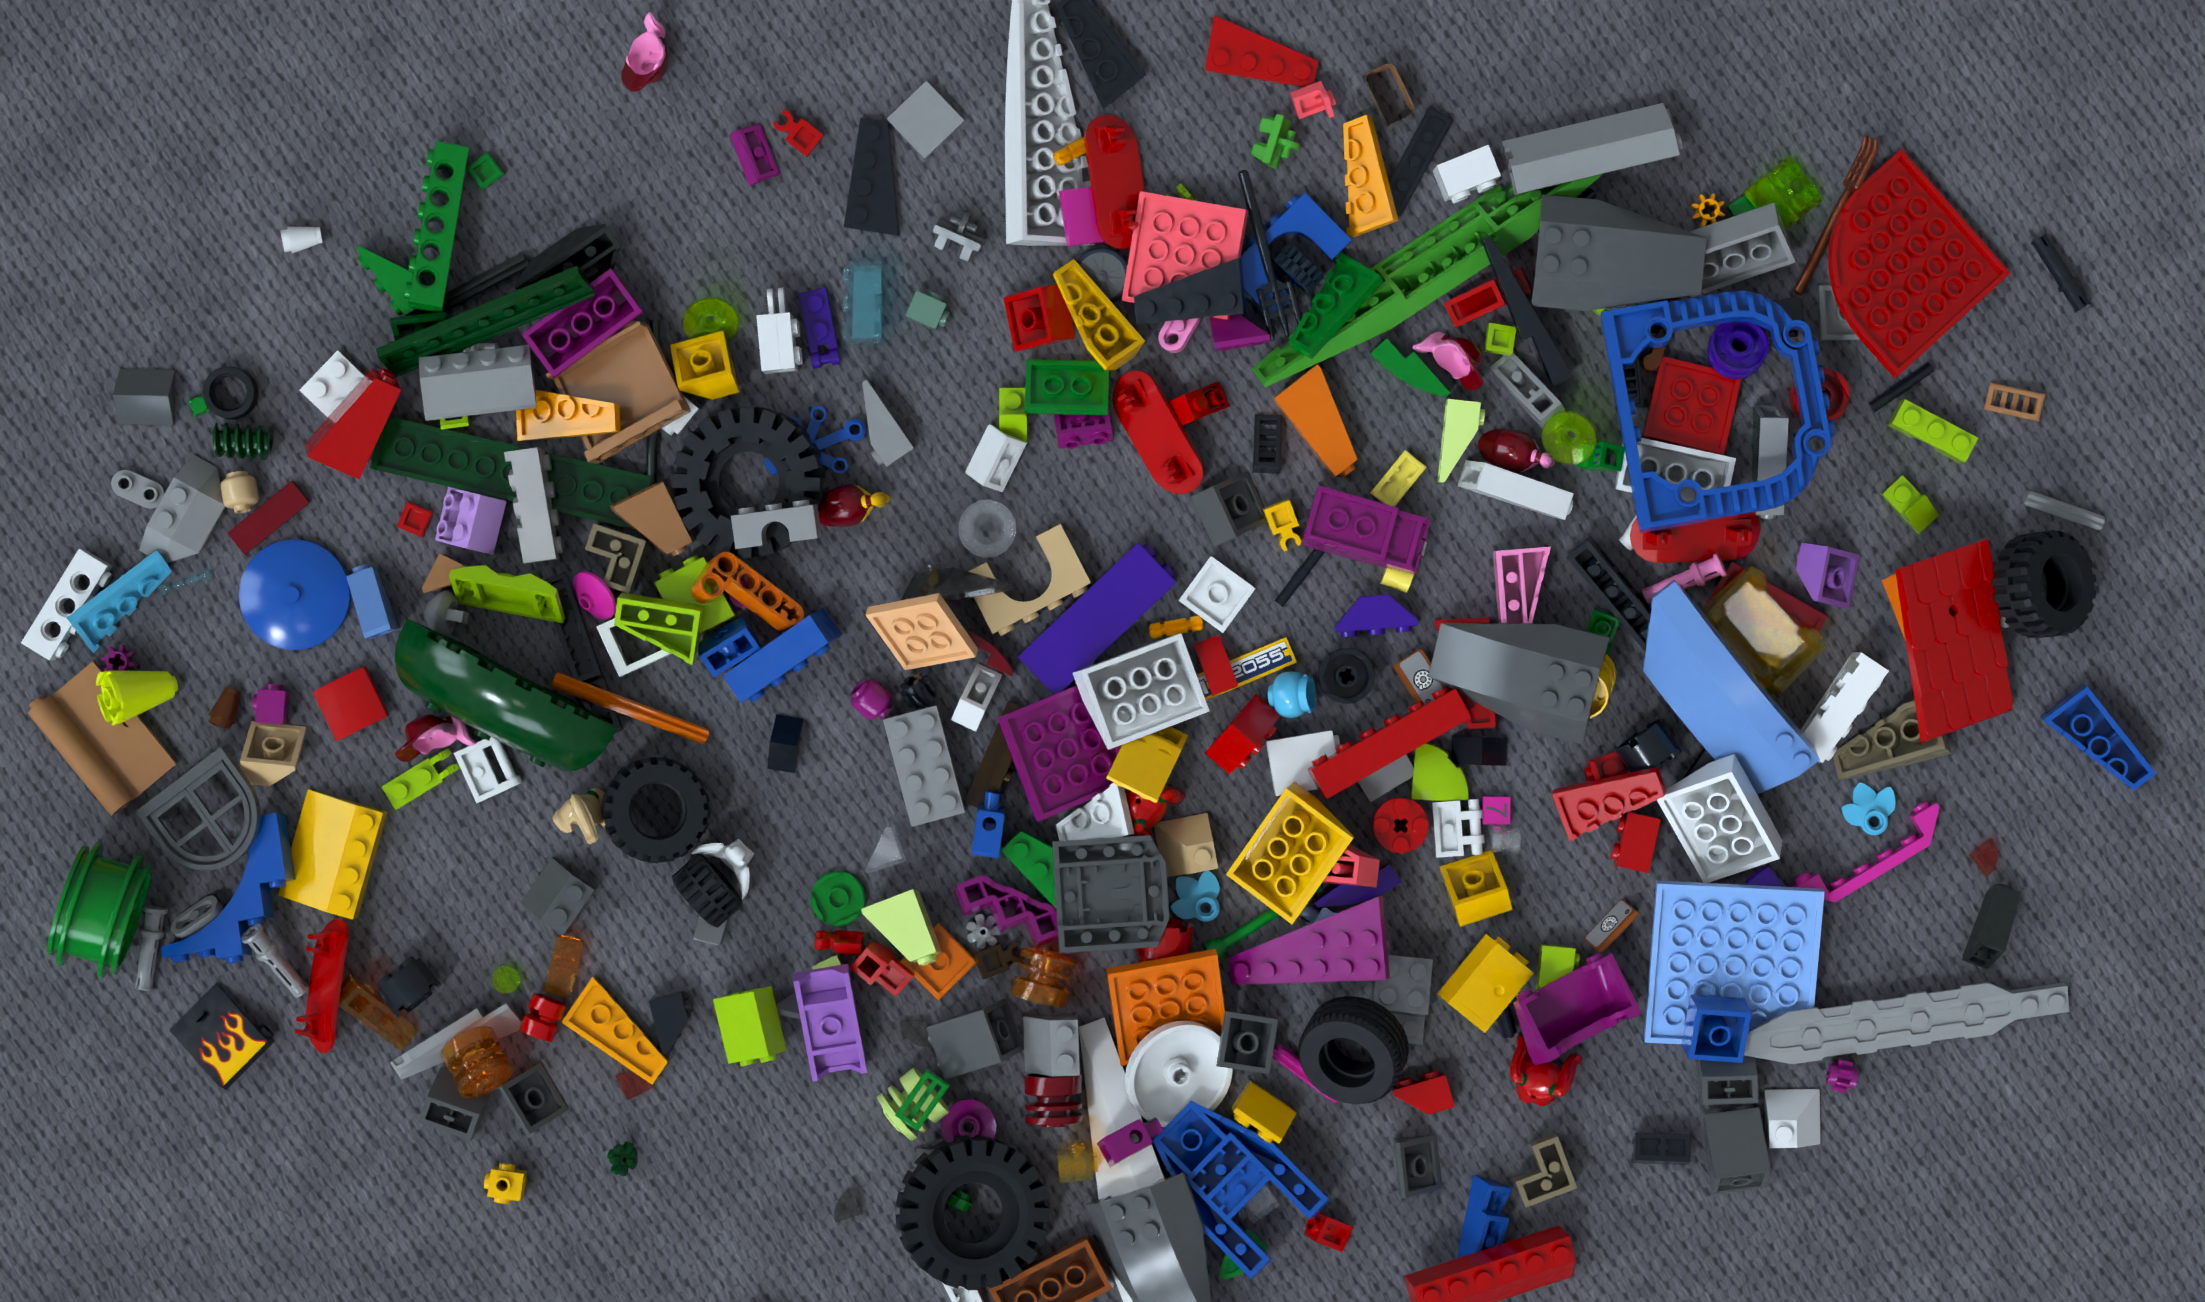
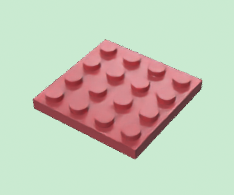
[1122,191,1248,320]

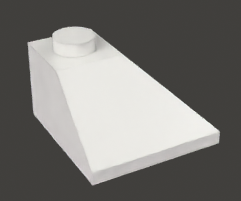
[1764,1089,1820,1148]

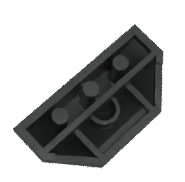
[514,224,621,290]

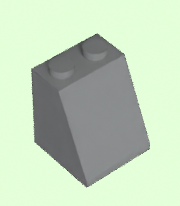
[1023,1014,1080,1076]

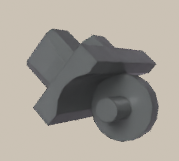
[933,212,986,262]

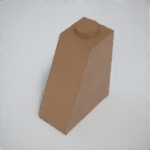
[610,482,692,556]

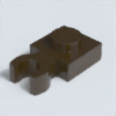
[973,942,1026,979]

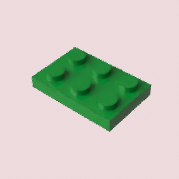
[1025,359,1109,415]

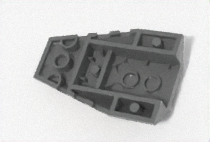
[1531,195,1707,311]
[1428,623,1610,745]
[1085,1172,1213,1302]

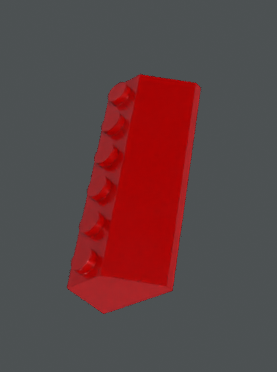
[1404,1225,1575,1302]

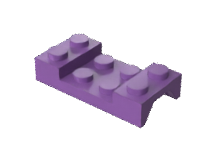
[793,964,867,1082]

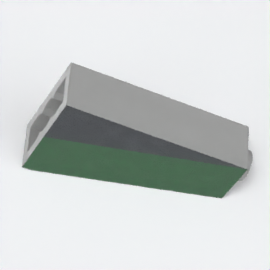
[1752,405,1789,519]

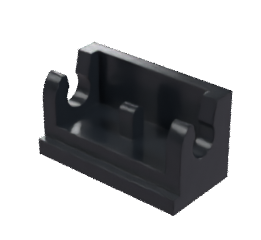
[1631,1132,1691,1165]

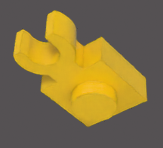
[1262,499,1301,551]

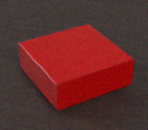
[397,501,434,538]

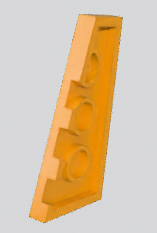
[1343,115,1399,238]
[516,390,621,442]
[561,976,669,1085]

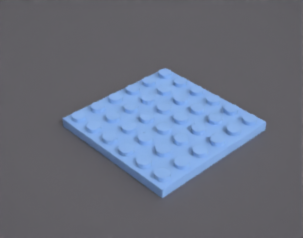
[1643,880,1825,1044]

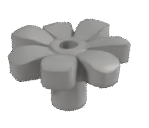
[966,914,1001,949]

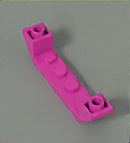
[1791,800,1940,902]

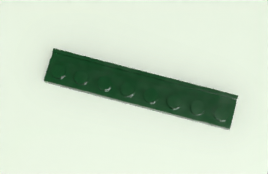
[376,266,595,378]

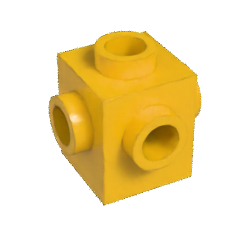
[484,1163,527,1204]

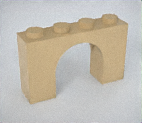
[962,524,1091,636]

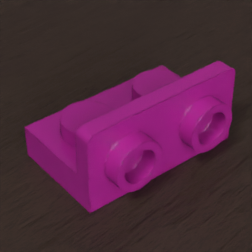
[1054,407,1113,449]

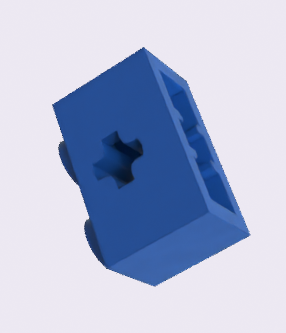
[698,615,761,677]

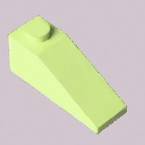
[1437,399,1485,483]

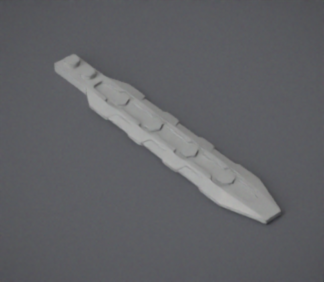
[1744,982,2069,1064]

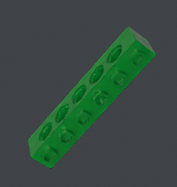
[404,141,469,313]

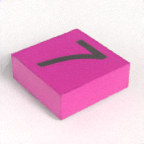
[1482,796,1510,824]

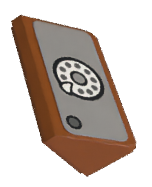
[1393,649,1448,703]
[1584,899,1639,953]

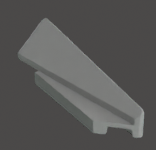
[390,1001,522,1080]

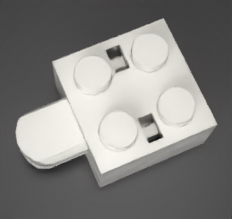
[756,287,803,374]

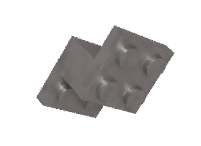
[1370,955,1433,1045]

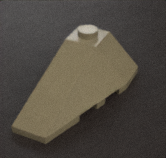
[1833,701,1952,780]

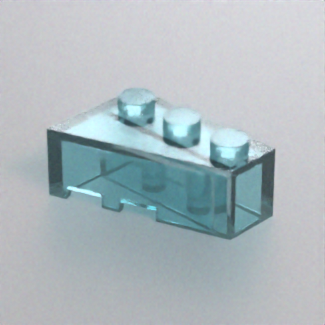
[843,261,883,346]

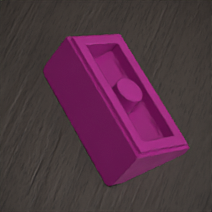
[730,123,780,186]

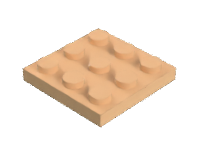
[866,593,978,670]

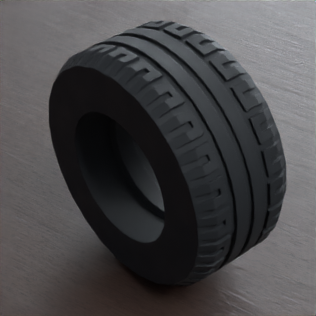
[1298,996,1409,1104]

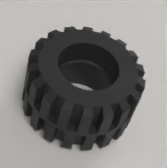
[672,854,743,928]

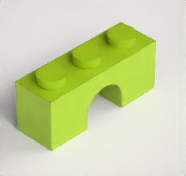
[1887,399,1978,464]

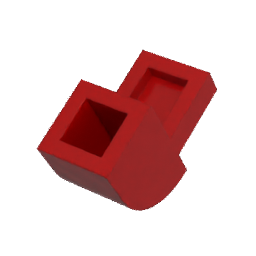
[850,942,914,997]

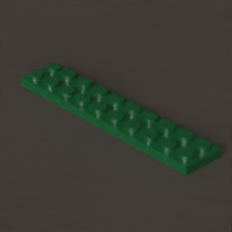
[370,416,652,529]

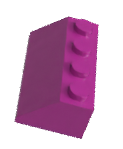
[522,268,643,378]

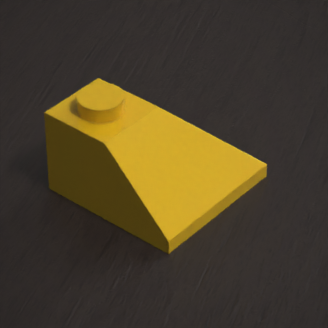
[670,331,739,400]

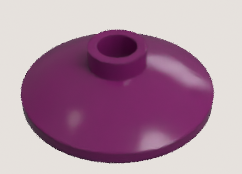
[941,1099,997,1143]

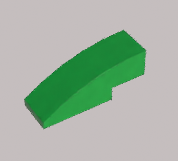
[1369,339,1450,398]

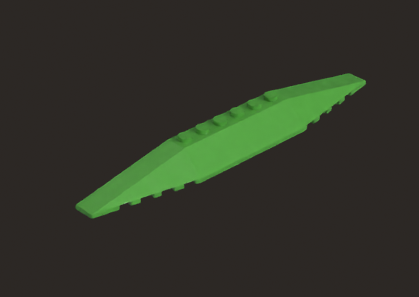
[1252,173,1604,387]

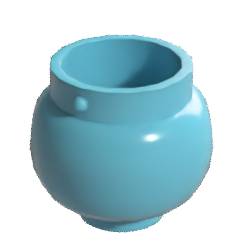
[1268,671,1317,718]

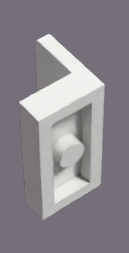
[966,424,1027,492]

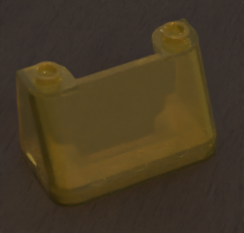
[1700,566,1827,695]

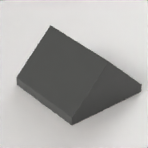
[113,369,175,425]
[499,1062,568,1135]
[1393,1134,1442,1198]

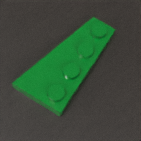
[1289,252,1383,359]

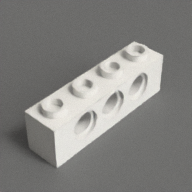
[21,549,113,660]

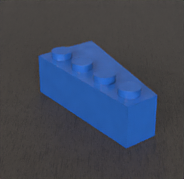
[723,608,842,703]
[2040,684,2156,790]

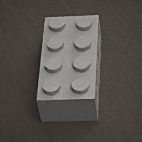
[883,705,966,827]

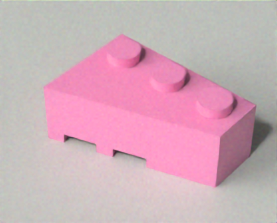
[1493,547,1551,624]

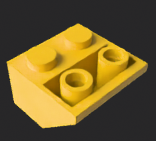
[1232,1080,1297,1144]

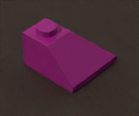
[1209,314,1270,352]

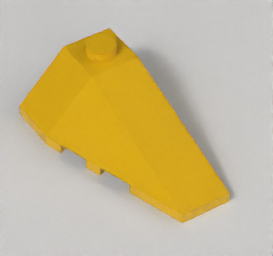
[1053,259,1145,370]

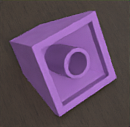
[1796,543,1860,609]

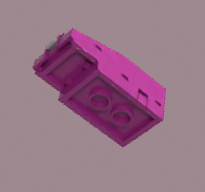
[1300,485,1431,574]

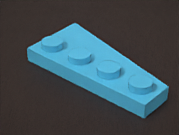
[67,550,172,654]

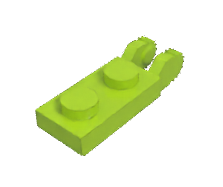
[382,748,460,810]

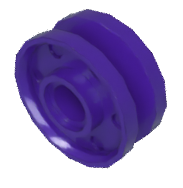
[1706,322,1769,380]

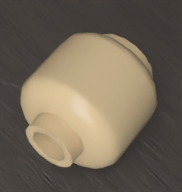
[220,471,259,513]

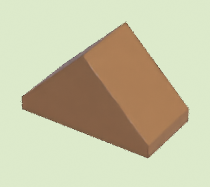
[422,553,468,594]

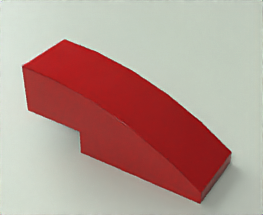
[1444,267,1532,328]

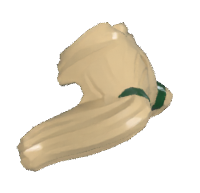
[552,788,605,844]

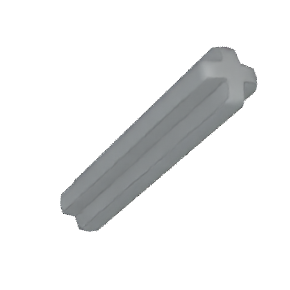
[2024,491,2105,530]

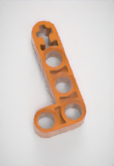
[691,552,804,632]

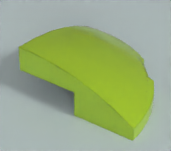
[1411,742,1469,801]

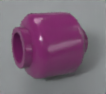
[850,679,892,720]

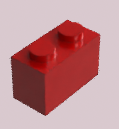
[1610,812,1661,873]

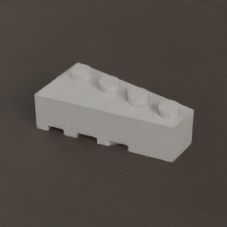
[504,447,563,564]

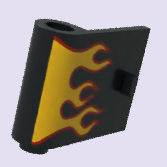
[170,983,274,1090]

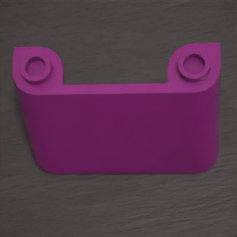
[1513,952,1642,1065]

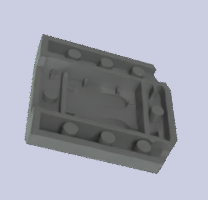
[1052,835,1170,954]

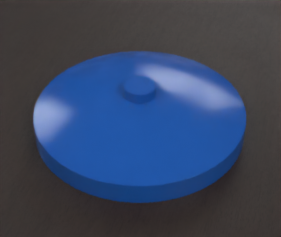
[239,540,351,650]

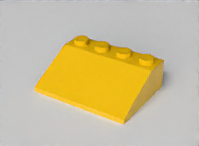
[1226,782,1354,924]
[278,789,388,920]

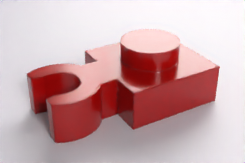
[773,110,824,158]
[814,930,864,956]

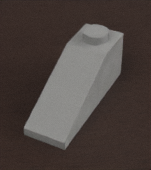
[1490,353,1569,434]
[862,380,915,468]

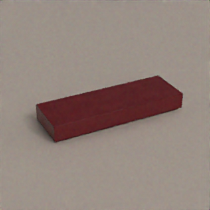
[228,481,310,555]

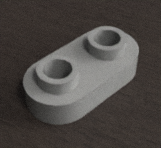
[111,470,166,509]
[171,896,223,940]

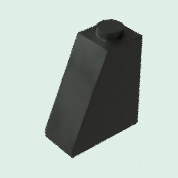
[1962,884,2020,969]

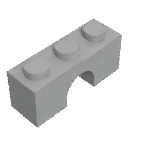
[731,499,822,549]

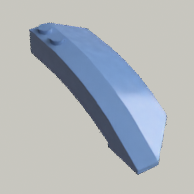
[1642,580,1820,794]

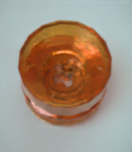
[1010,947,1077,1008]
[441,1026,514,1098]

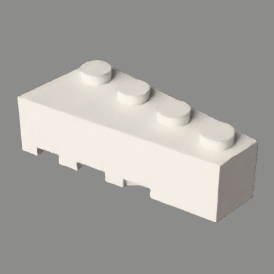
[1801,652,1889,763]

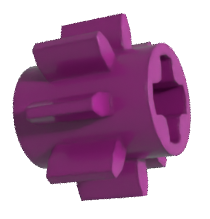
[101,645,138,671]
[1826,1058,1858,1094]

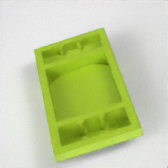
[449,565,565,623]

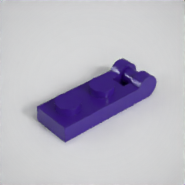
[799,288,841,369]

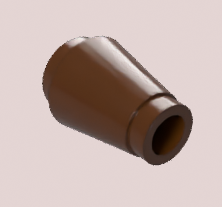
[208,687,241,730]

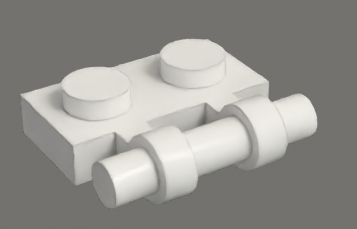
[1432,799,1485,858]

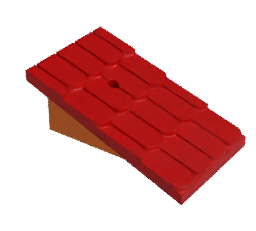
[1882,539,2013,743]

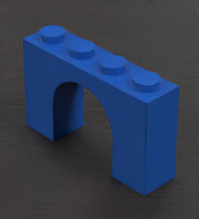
[1240,193,1352,313]

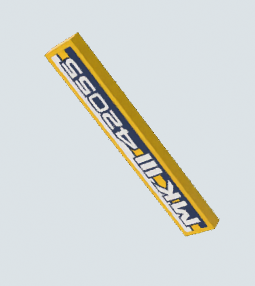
[1197,637,1297,700]

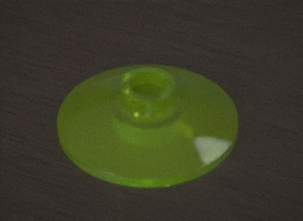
[683,297,738,341]
[1542,411,1597,465]

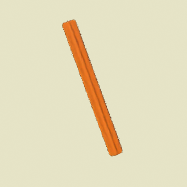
[551,673,709,744]

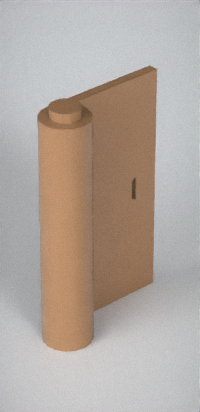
[28,661,178,817]

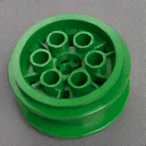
[47,842,153,978]

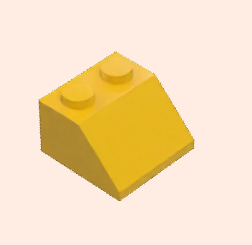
[1440,850,1513,927]

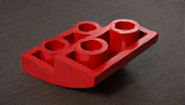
[313,666,390,741]

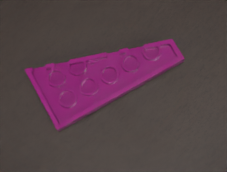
[1229,895,1390,985]

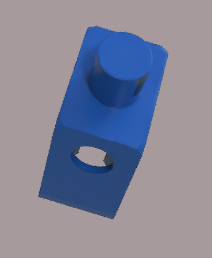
[971,790,1006,858]

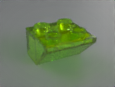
[1744,156,1823,229]

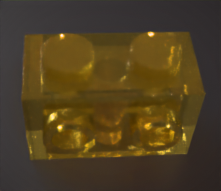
[1057,1142,1098,1183]

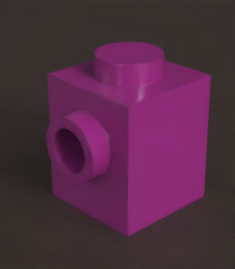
[252,684,290,724]

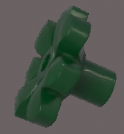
[607,1141,637,1177]

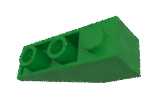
[356,246,426,316]

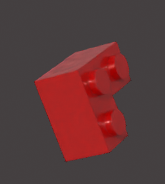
[1205,694,1281,775]

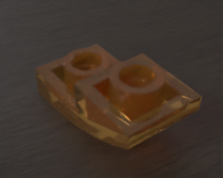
[543,934,585,998]

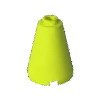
[96,670,178,726]

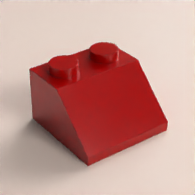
[1003,285,1076,352]

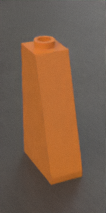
[1273,364,1358,478]

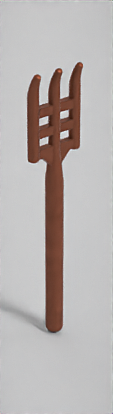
[1794,136,1878,295]

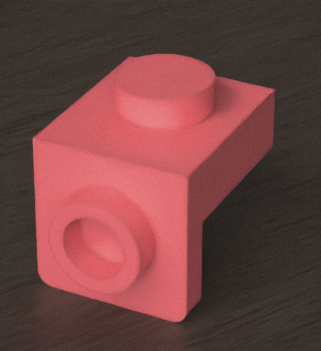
[1290,81,1336,119]

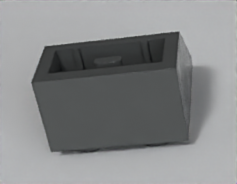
[1697,1055,1758,1105]
[418,1067,493,1141]

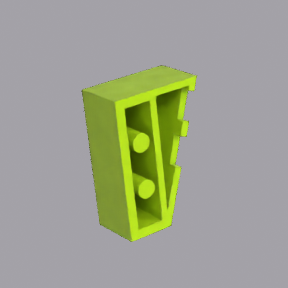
[614,592,704,665]

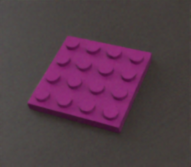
[997,685,1121,821]

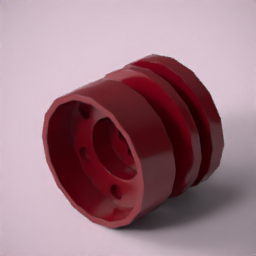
[1024,1073,1083,1128]

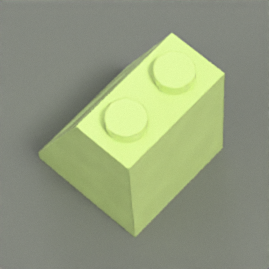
[861,889,942,966]

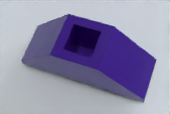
[1334,595,1419,637]

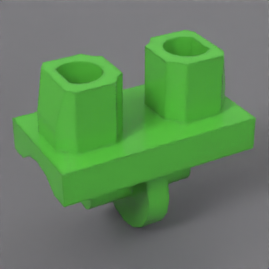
[1251,114,1301,169]

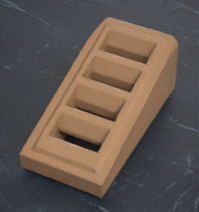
[1984,382,2046,422]

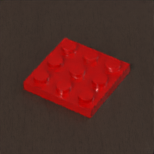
[1642,356,1741,455]

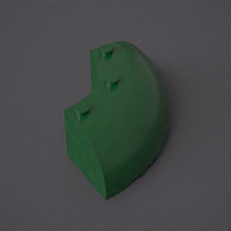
[395,618,617,771]

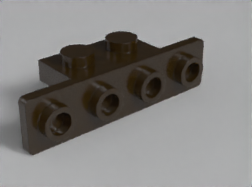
[965,702,1022,808]

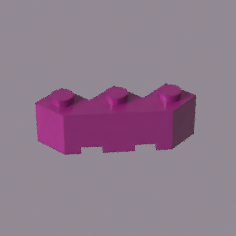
[954,875,1058,949]

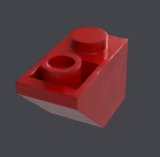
[1168,381,1230,427]
[1392,1070,1455,1115]

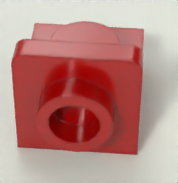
[1584,752,1626,782]
[1304,1212,1353,1252]

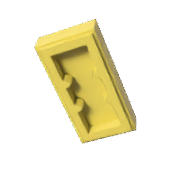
[1370,450,1426,507]

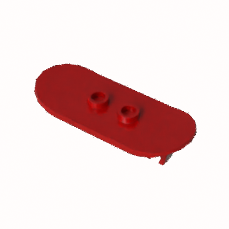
[1084,115,1145,249]
[1113,370,1204,494]
[1630,512,1760,563]
[295,918,349,1053]

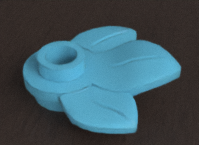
[1841,782,1896,835]
[1170,870,1220,922]

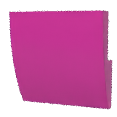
[1059,187,1105,246]

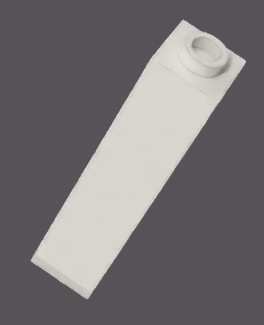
[1458,460,1574,520]

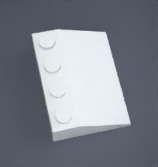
[1073,633,1209,750]
[1657,754,1782,883]

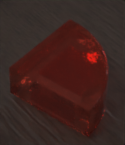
[1968,838,1997,877]
[615,1072,653,1100]

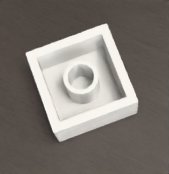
[1433,145,1501,204]

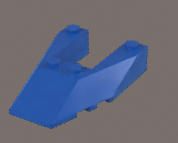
[1153,1101,1331,1279]

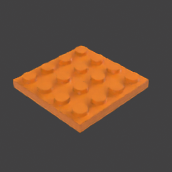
[1106,949,1225,1066]

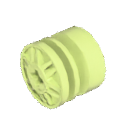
[877,1067,950,1142]

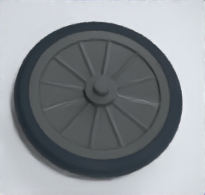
[1076,247,1128,303]

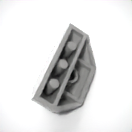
[139,454,225,563]

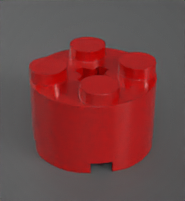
[1789,368,1850,421]
[1371,797,1429,854]
[1135,918,1193,962]

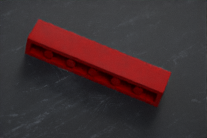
[1307,686,1471,799]

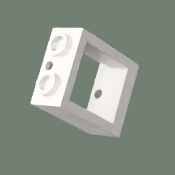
[596,618,672,677]

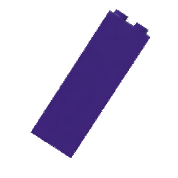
[1018,543,1176,694]

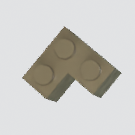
[585,523,649,594]
[1513,1133,1577,1208]

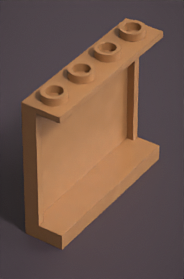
[546,320,691,464]

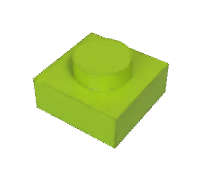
[1484,323,1516,356]

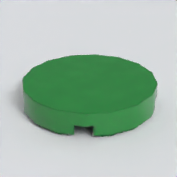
[810,871,866,926]

